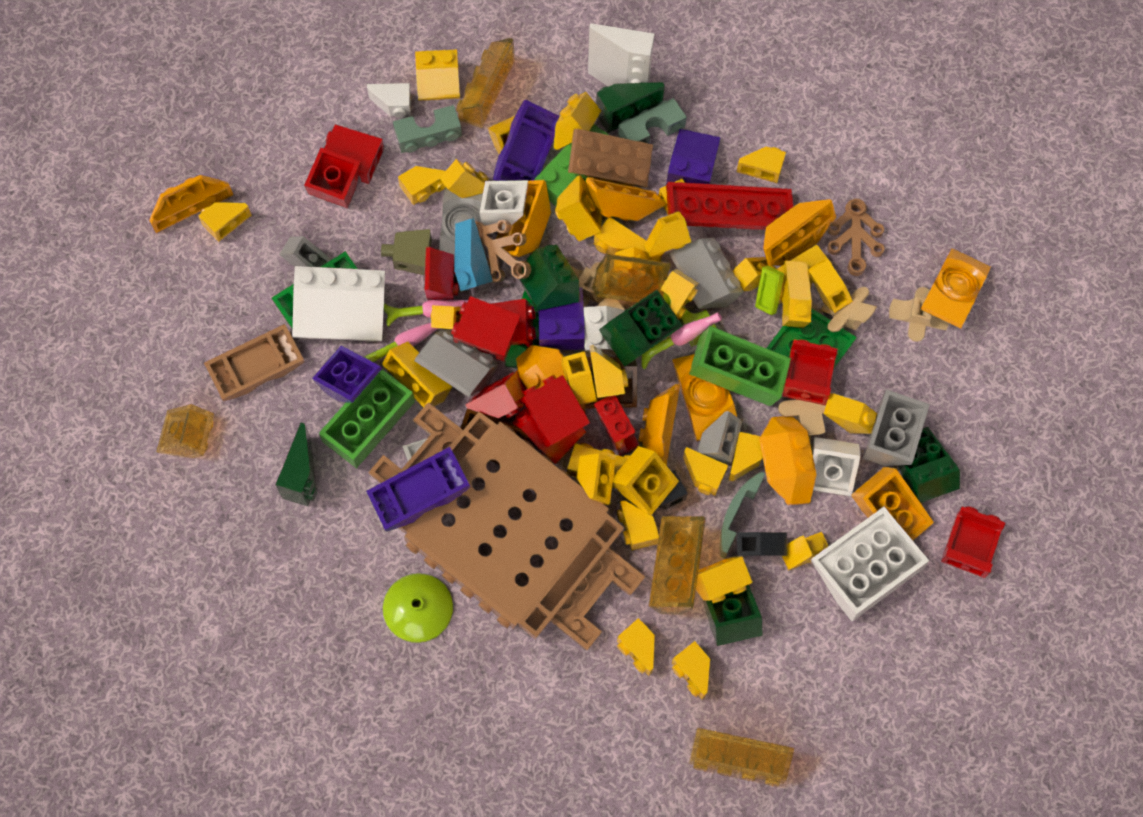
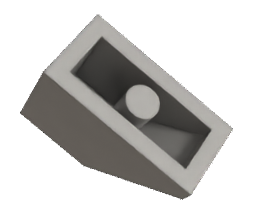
[279,236,332,267]
[697,411,742,463]

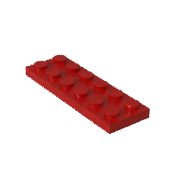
[666,182,793,230]

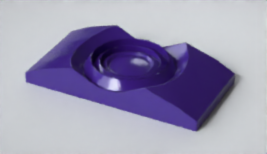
[493,100,560,181]
[366,447,471,532]

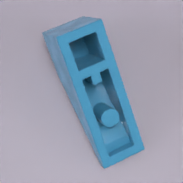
[454,218,493,291]

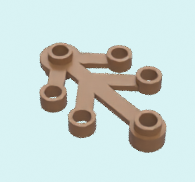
[827,198,884,276]
[475,220,531,282]

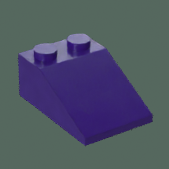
[666,129,721,185]
[539,287,585,350]
[312,345,382,403]

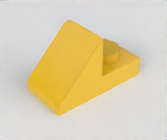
[782,532,829,571]

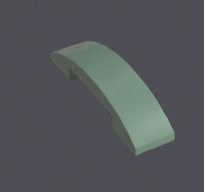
[719,472,765,559]

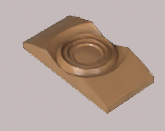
[204,324,305,401]

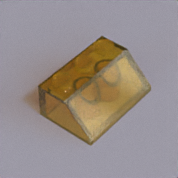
[592,253,671,302]

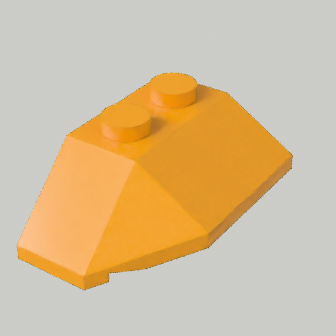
[149,175,233,233]
[586,177,665,221]
[496,180,551,257]
[763,199,836,266]
[516,345,585,413]
[638,384,680,466]
[759,416,817,505]

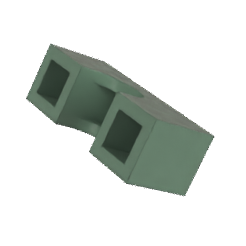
[618,98,687,144]
[393,105,462,153]

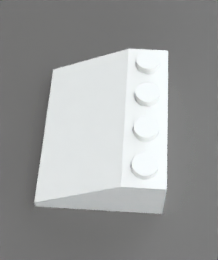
[588,23,654,86]
[292,266,385,342]
[811,507,929,622]

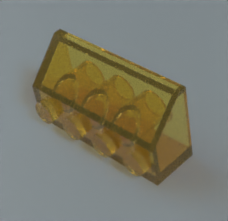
[456,38,515,128]
[649,516,706,615]
[688,728,794,787]

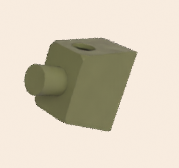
[381,229,432,275]

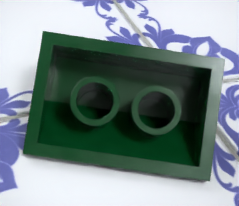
[519,244,579,311]

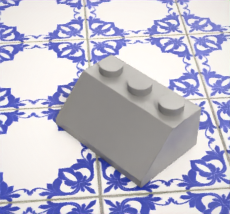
[670,238,744,309]
[414,329,499,397]
[863,390,930,466]

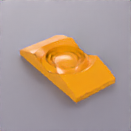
[921,248,991,329]
[672,354,737,442]

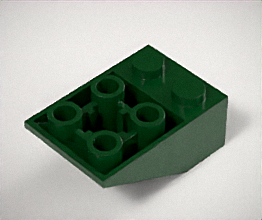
[599,289,683,367]
[897,427,960,503]

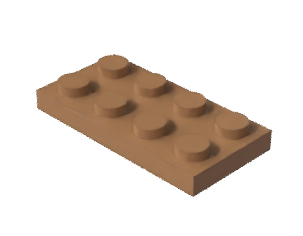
[568,129,653,187]

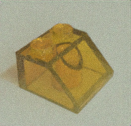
[156,404,214,458]

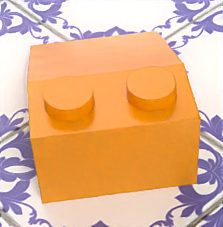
[851,467,934,541]

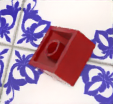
[304,147,361,209]
[424,247,458,300]

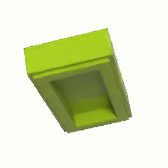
[755,266,784,315]

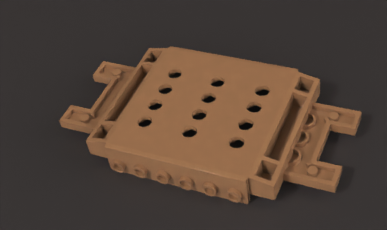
[368,402,645,651]

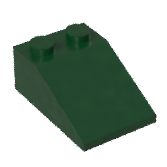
[596,82,665,133]
[275,422,318,507]
[703,585,763,646]

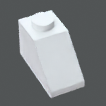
[367,83,411,118]

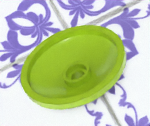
[383,573,453,643]

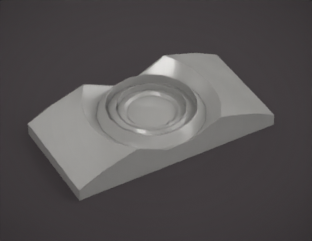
[439,188,484,257]

